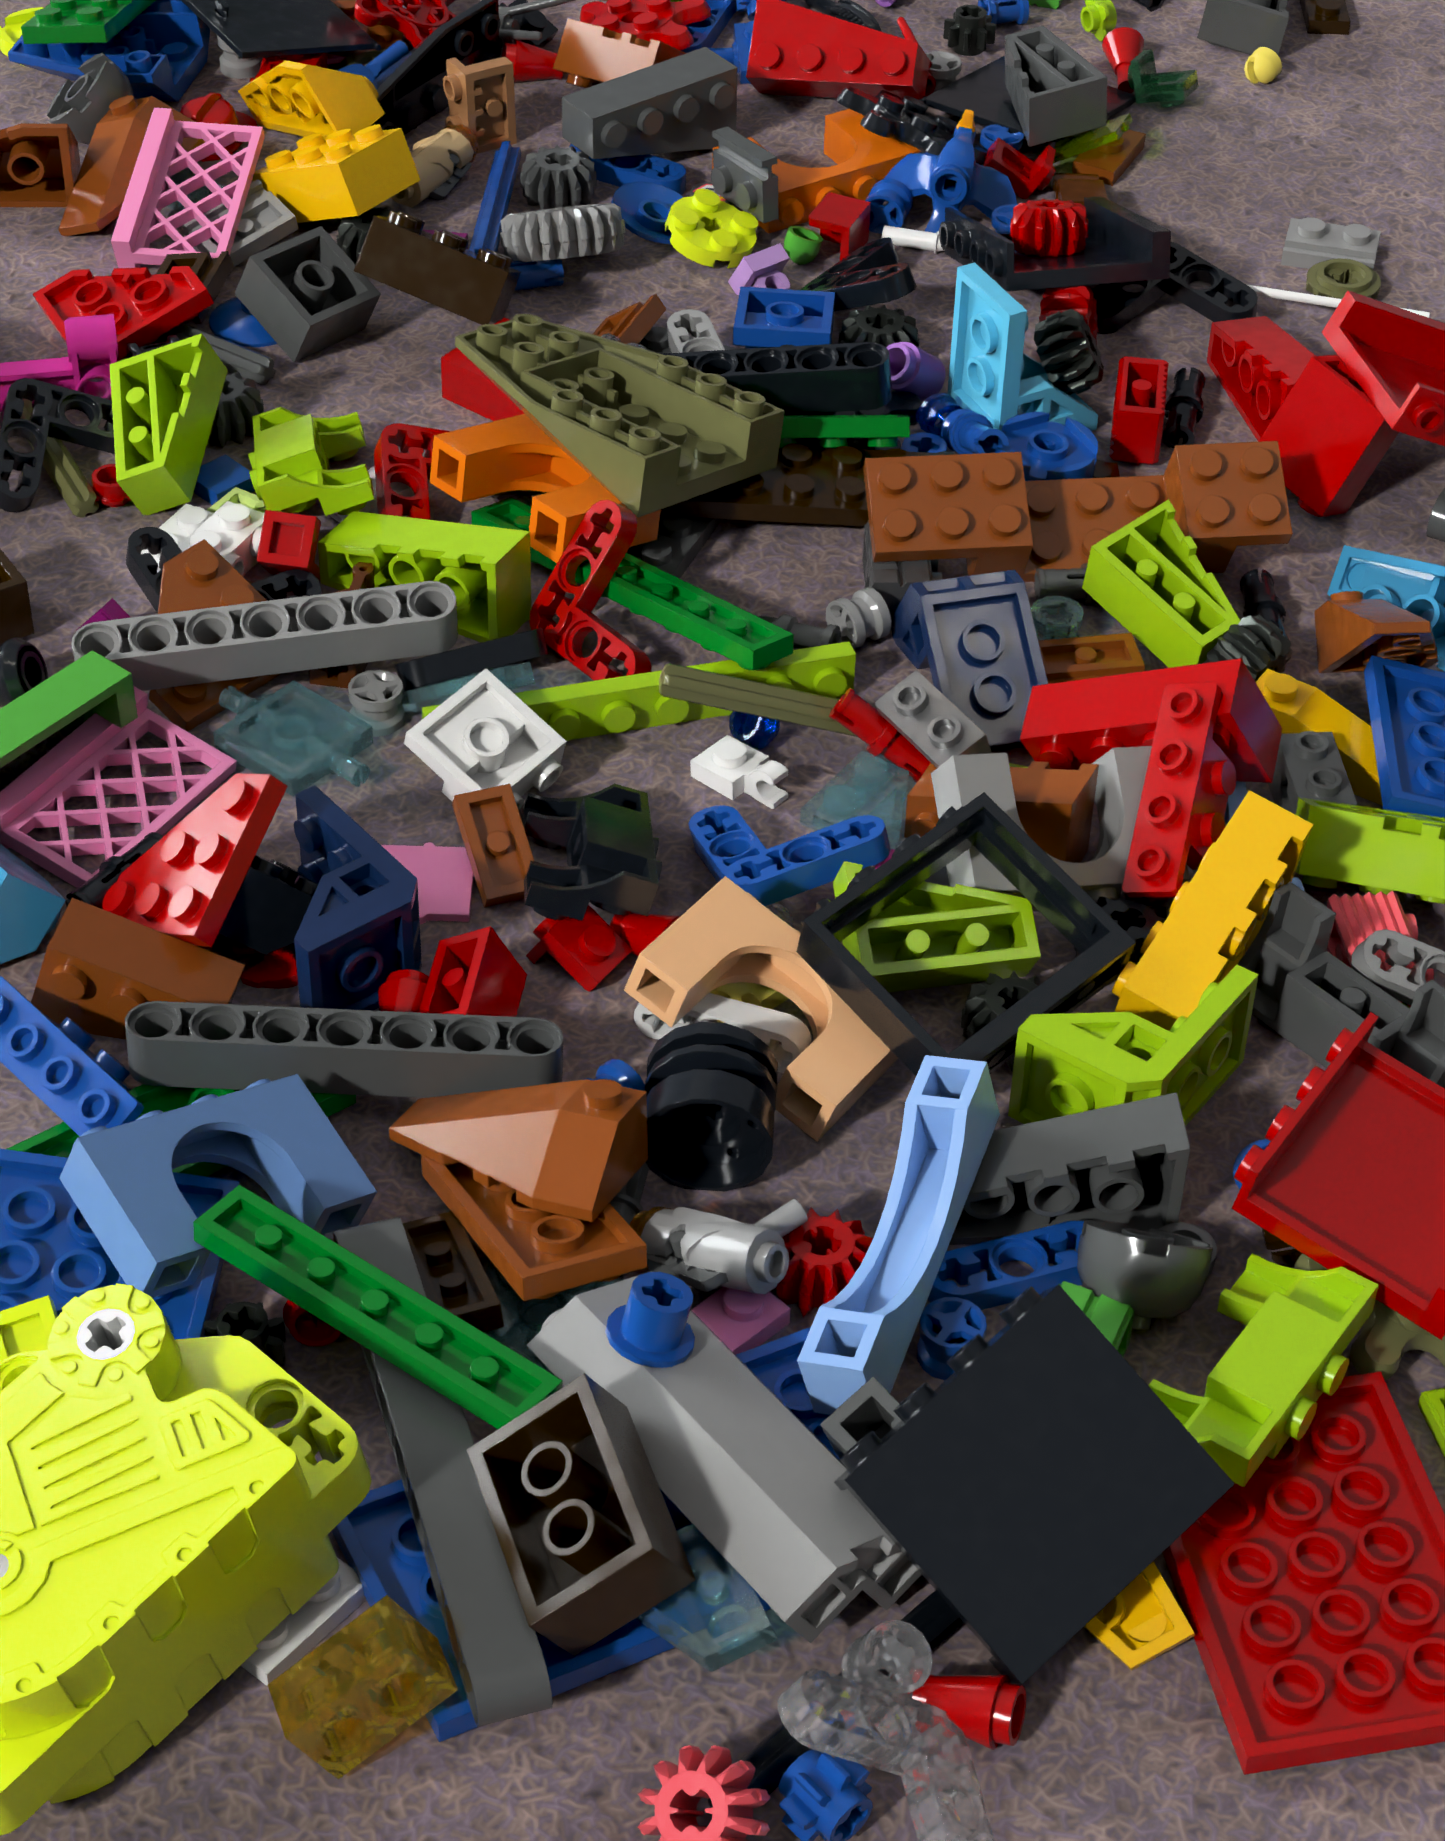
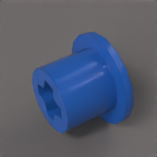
[605,1272,695,1368]

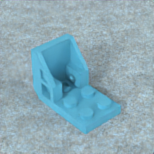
[947,262,1098,431]

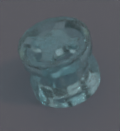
[1031,596,1084,641]

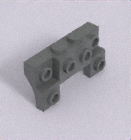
[1238,882,1445,1088]

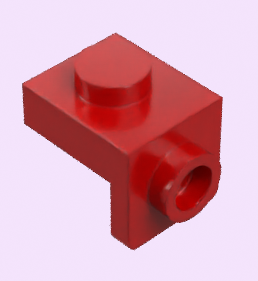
[984,137,1056,199]
[526,904,632,992]

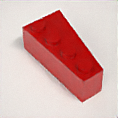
[746,0,930,100]
[1207,316,1316,441]
[1020,658,1283,783]

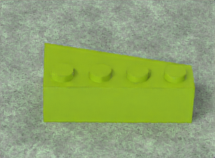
[318,511,532,643]

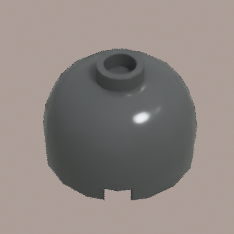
[47,53,133,144]
[1077,1219,1213,1330]

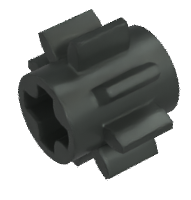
[943,5,996,56]
[204,1302,286,1366]

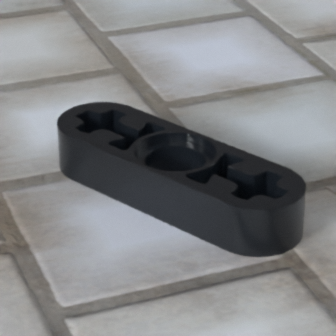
[395,628,549,691]

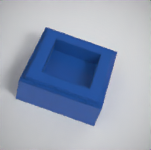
[193,454,255,505]

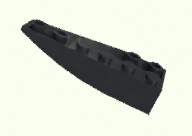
[371,0,500,135]

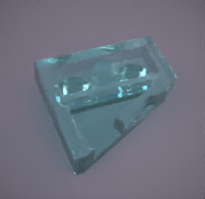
[635,1524,778,1672]

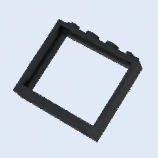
[796,792,1136,1076]

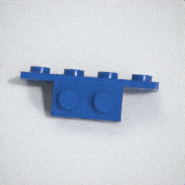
[0,976,144,1136]

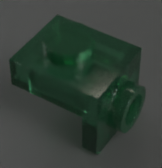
[1128,49,1199,107]

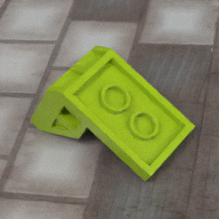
[1008,964,1259,1126]

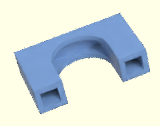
[59,1074,377,1298]

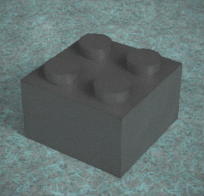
[235,226,381,363]

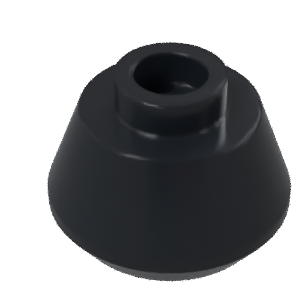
[0,637,48,707]

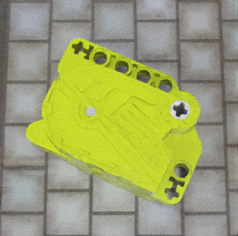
[0,1283,371,1836]

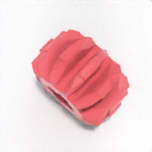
[637,1745,771,1841]

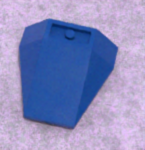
[8,0,210,102]

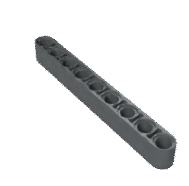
[333,1217,553,1727]

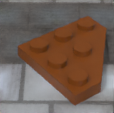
[149,539,282,732]

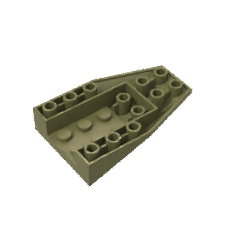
[455,314,785,518]

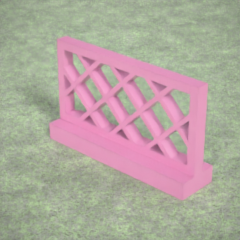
[111,108,265,268]
[0,686,237,888]

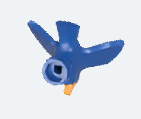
[884,109,1017,233]

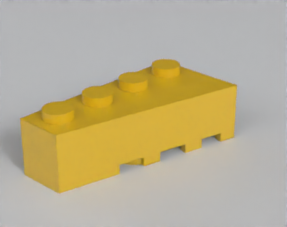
[1112,790,1314,1031]

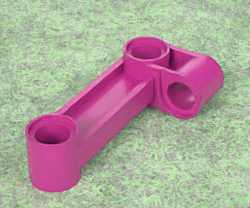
[0,314,119,412]

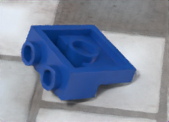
[733,286,835,349]

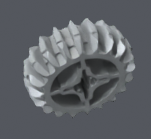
[500,203,626,262]

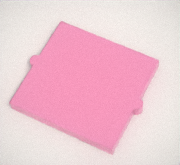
[381,842,474,924]

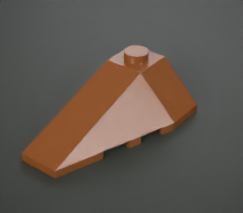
[58,95,205,236]
[0,123,81,207]
[1314,591,1438,673]
[389,1079,648,1222]

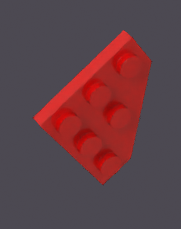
[33,266,214,362]
[102,773,288,947]

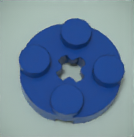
[1002,412,1098,481]

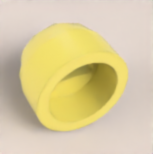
[1244,47,1282,84]

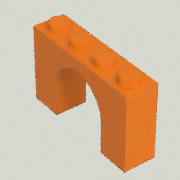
[712,109,921,234]
[430,414,661,563]

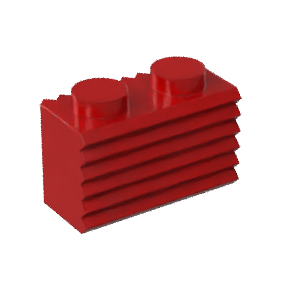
[1109,356,1169,464]

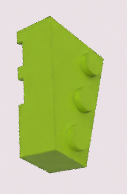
[110,333,228,515]
[1082,499,1240,668]
[1295,797,1445,904]
[833,861,1041,992]

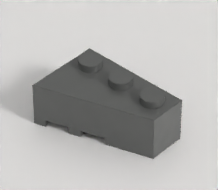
[1005,25,1107,147]

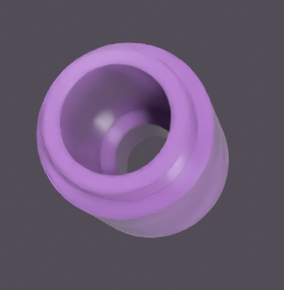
[886,342,945,402]

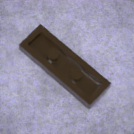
[402,1211,504,1332]

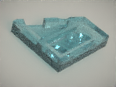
[401,662,535,715]
[800,750,909,850]

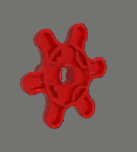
[354,0,456,47]
[562,0,711,50]

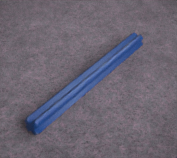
[469,141,521,253]

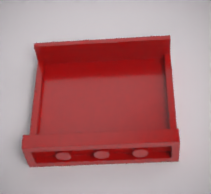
[1322,290,1445,446]
[1232,1012,1445,1340]

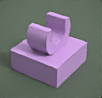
[728,243,790,295]

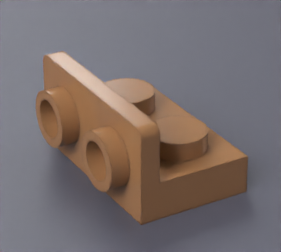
[443,56,517,155]

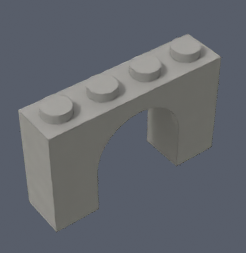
[931,746,1190,912]

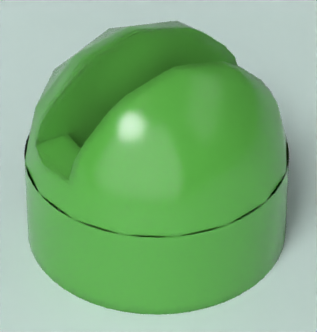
[784,226,823,265]

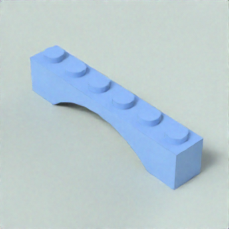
[797,1055,1000,1415]

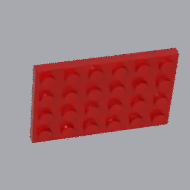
[1163,1371,1445,1775]

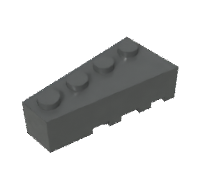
[1197,0,1289,55]
[562,47,737,159]
[949,1092,1191,1245]

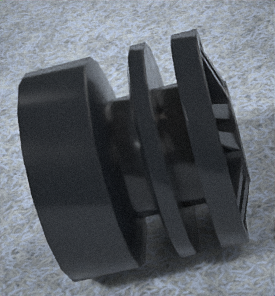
[645,1022,778,1192]

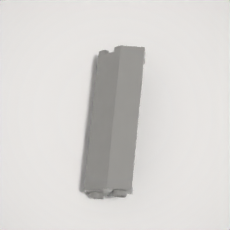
[527,1271,922,1643]

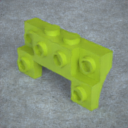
[248,407,375,516]
[1149,1253,1379,1487]

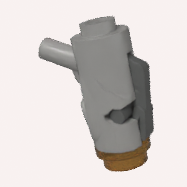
[629,1199,808,1295]

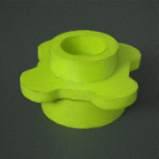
[1080,0,1117,42]

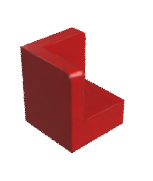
[809,192,871,261]
[256,510,321,581]

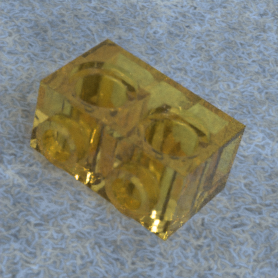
[268,1595,458,1780]

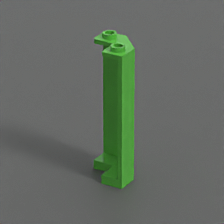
[0,650,138,768]

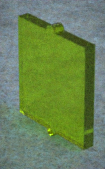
[1053,113,1133,163]

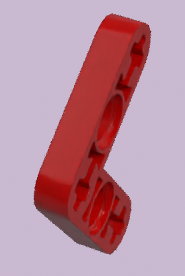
[374,423,450,520]
[529,500,652,681]

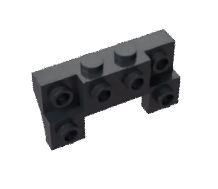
[521,784,662,921]

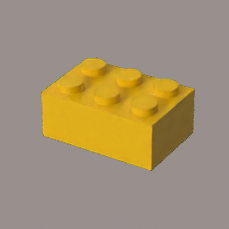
[252,124,421,223]

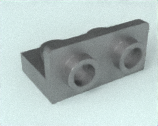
[875,670,992,768]

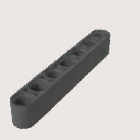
[125,1001,564,1098]

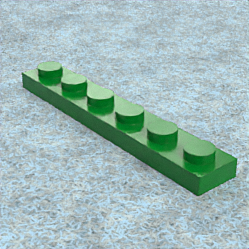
[193,1184,563,1429]

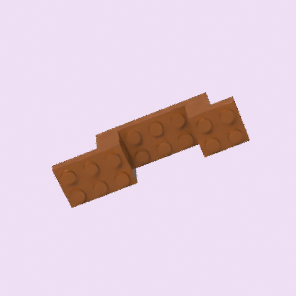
[863,441,1293,582]

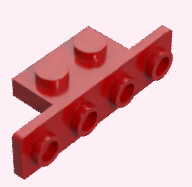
[1122,681,1236,898]

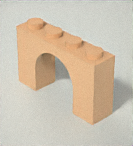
[624,876,898,1142]

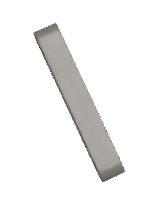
[71,581,458,691]

